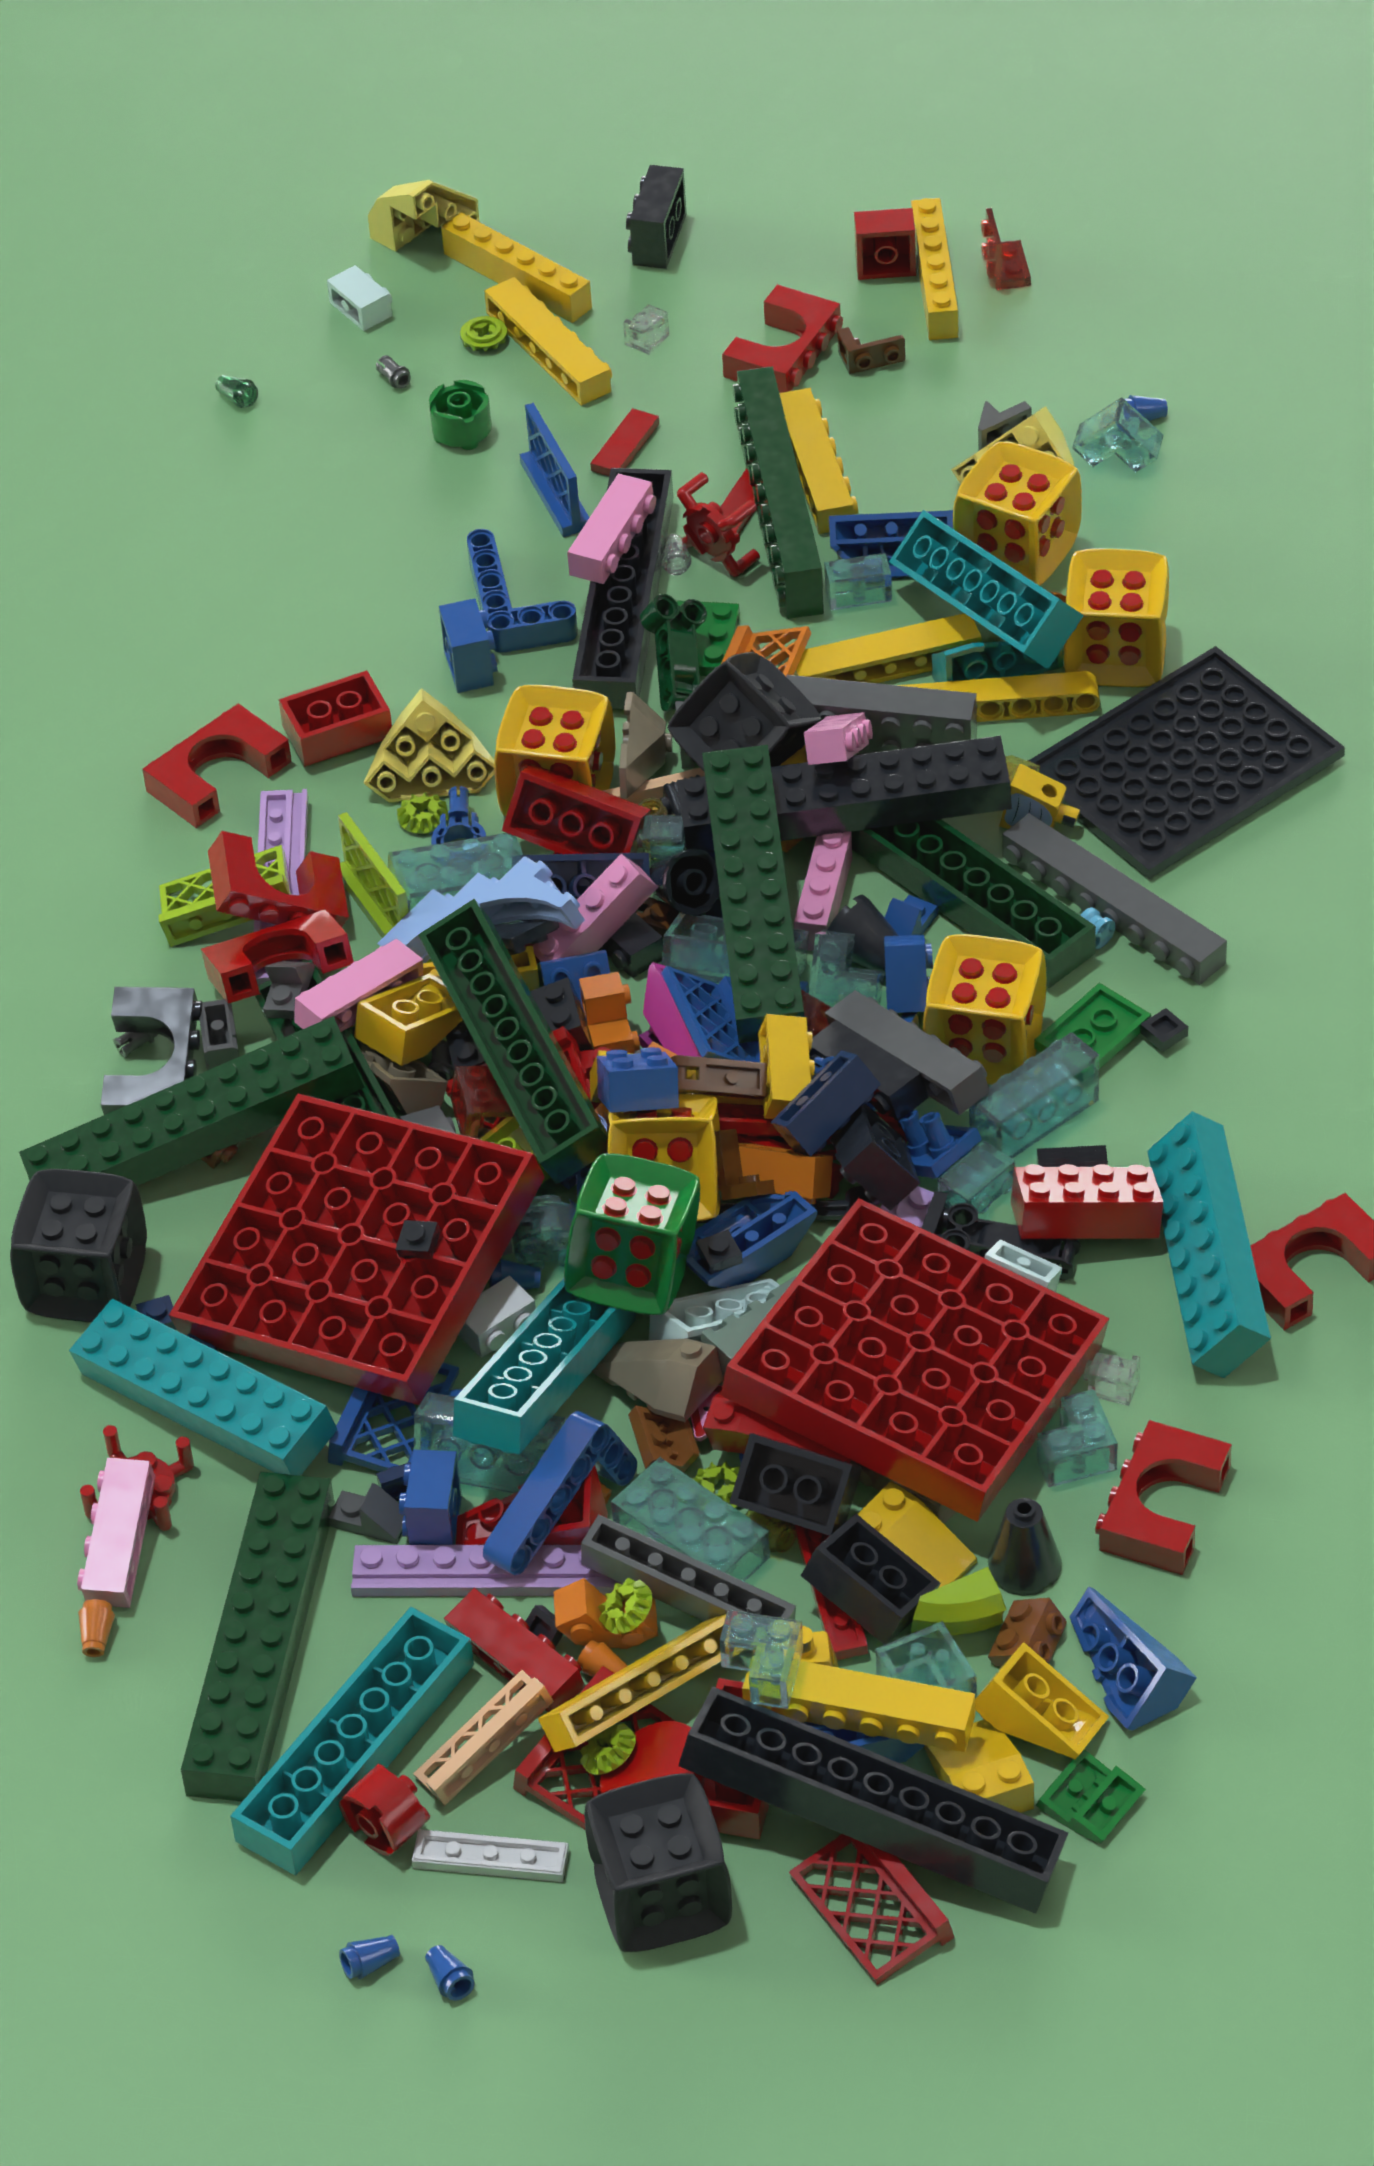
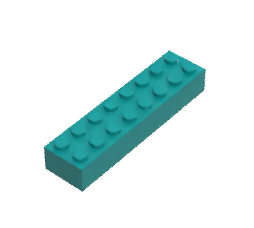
[889,510,1084,669]
[1147,1111,1271,1378]
[453,1278,636,1455]
[69,1299,338,1476]
[230,1606,474,1876]

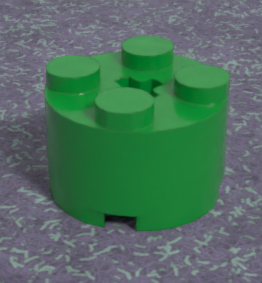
[429,380,492,450]

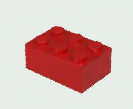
[278,670,392,766]

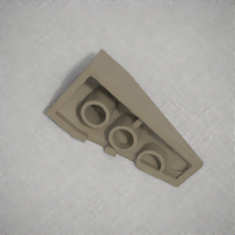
[591,1338,723,1422]

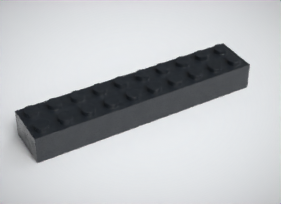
[572,468,674,709]
[677,735,1012,851]
[678,1687,1069,1914]

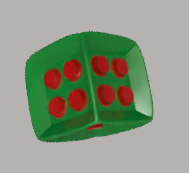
[564,1153,700,1315]

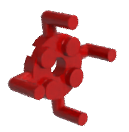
[677,472,760,577]
[80,1425,194,1531]

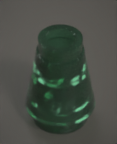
[215,375,258,408]

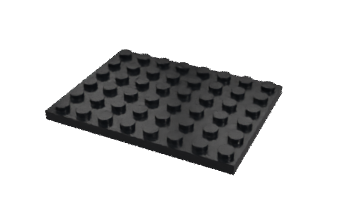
[1023,646,1345,879]

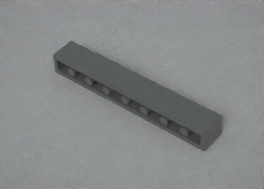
[1002,813,1227,985]

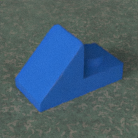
[885,895,938,936]

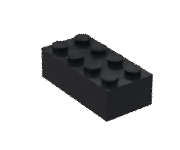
[446,977,594,1076]

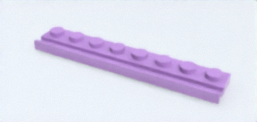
[254,789,308,985]
[351,1545,623,1597]

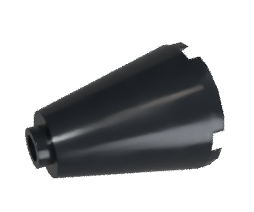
[649,849,720,915]
[822,894,899,977]
[988,1498,1061,1596]

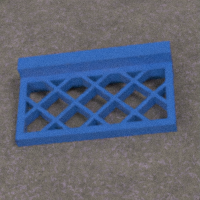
[519,403,590,537]
[661,965,760,1062]
[328,1362,459,1472]

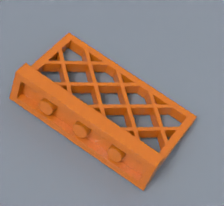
[721,625,811,676]

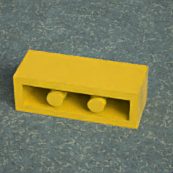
[758,1014,815,1119]

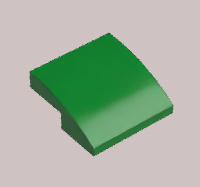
[1036,1749,1146,1844]

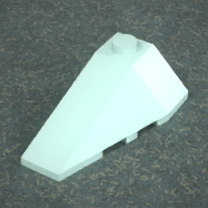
[649,1278,780,1342]

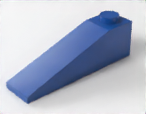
[1069,1587,1197,1731]

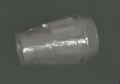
[661,534,692,575]

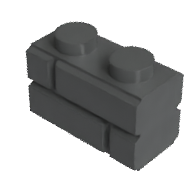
[199,999,239,1070]

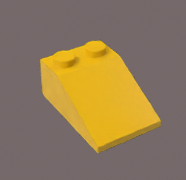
[354,973,463,1066]
[857,1481,977,1588]
[975,1642,1109,1759]
[924,1719,1034,1813]

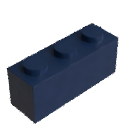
[771,1050,881,1157]

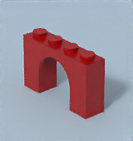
[722,284,843,393]
[142,703,292,828]
[208,831,349,927]
[201,909,354,1004]
[1250,1193,1374,1331]
[1095,1420,1232,1575]

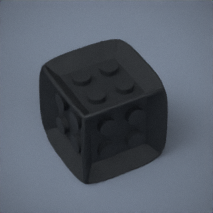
[667,652,822,771]
[10,1169,147,1322]
[584,1773,732,1952]

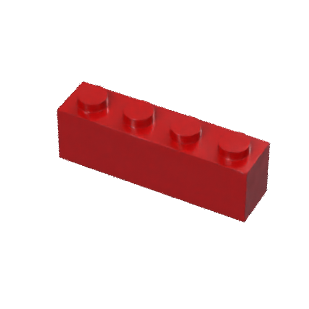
[444,1588,585,1712]

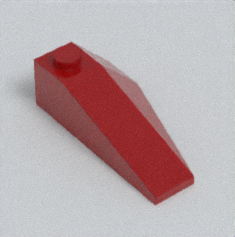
[703,1392,851,1463]
[456,1465,608,1545]

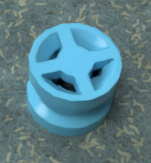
[1081,907,1115,949]

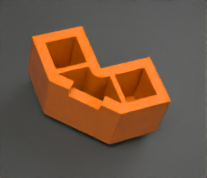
[579,972,640,1054]
[553,1578,658,1649]

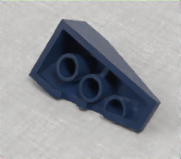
[512,853,650,900]

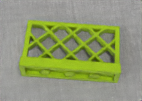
[338,812,409,938]
[158,845,291,947]

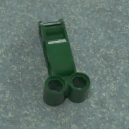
[640,594,707,712]

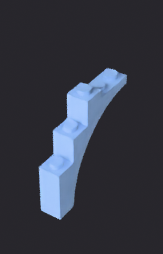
[377,856,585,963]

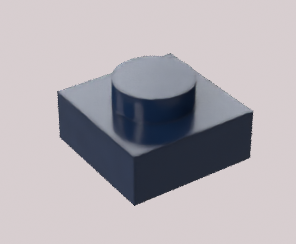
[135,1295,177,1330]
[376,1462,411,1501]

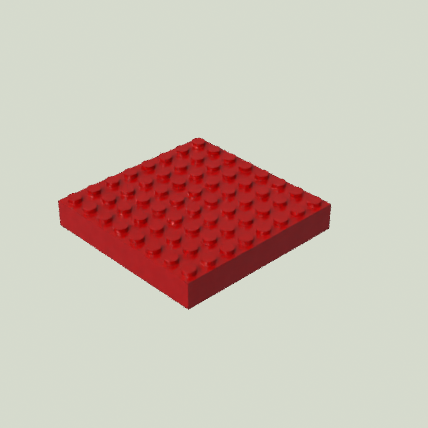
[169,1094,545,1405]
[721,1198,1110,1522]

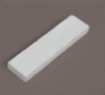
[412,1829,569,1882]

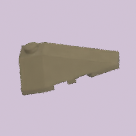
[619,692,673,799]
[352,1029,448,1115]

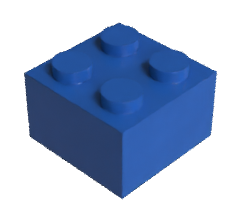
[439,598,498,693]
[884,935,933,1013]
[597,1047,679,1113]
[399,1449,462,1545]

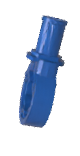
[431,786,487,871]

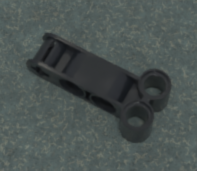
[940,1203,1081,1280]

